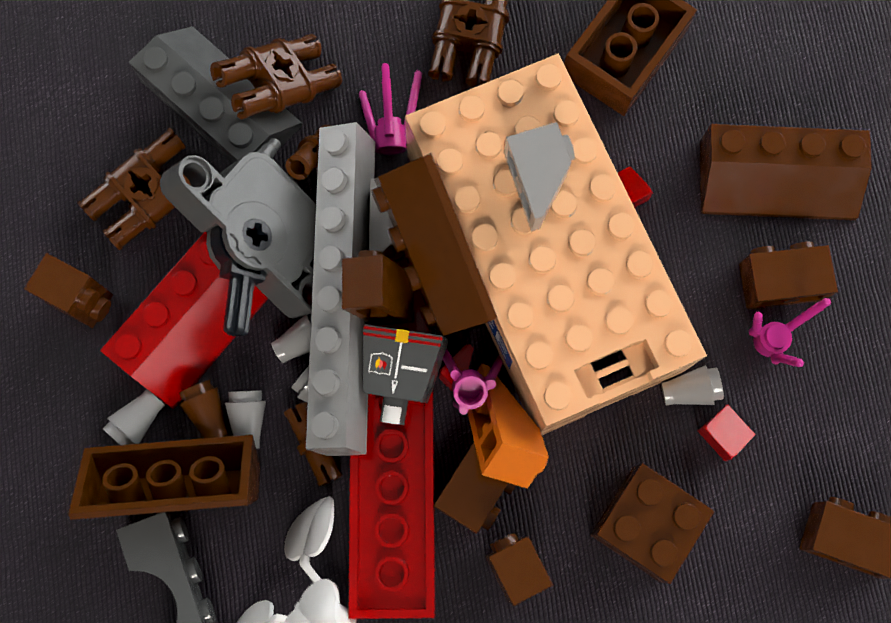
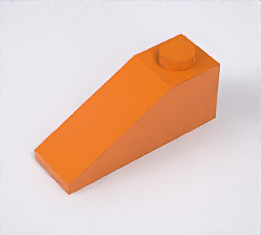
[468,363,549,488]

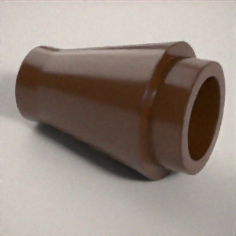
[179,380,229,438]

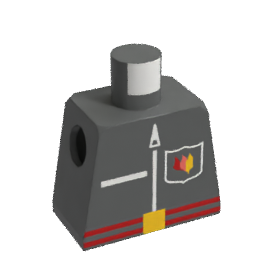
[363,324,448,425]

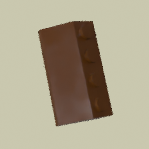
[700,124,872,220]
[371,153,497,336]
[68,434,261,520]

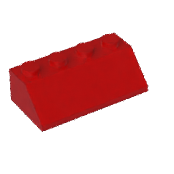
[100,232,268,409]

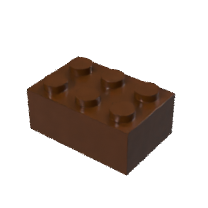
[564,0,697,116]

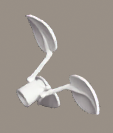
[237,496,357,623]

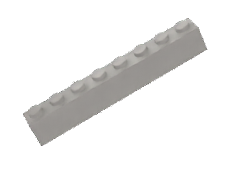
[306,122,375,456]

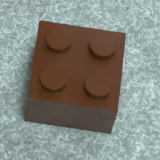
[590,463,715,584]

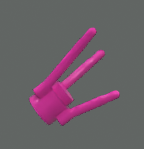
[359,63,422,155]
[748,298,831,367]
[443,348,503,414]

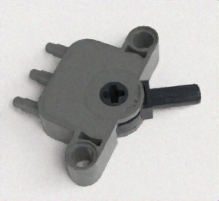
[160,138,316,336]

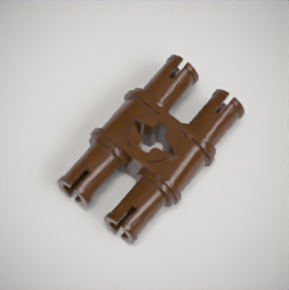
[428,0,510,87]
[210,34,342,119]
[77,127,191,251]

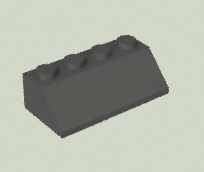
[129,26,303,164]

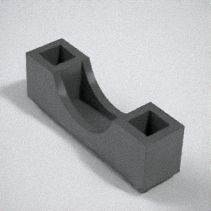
[116,512,216,623]

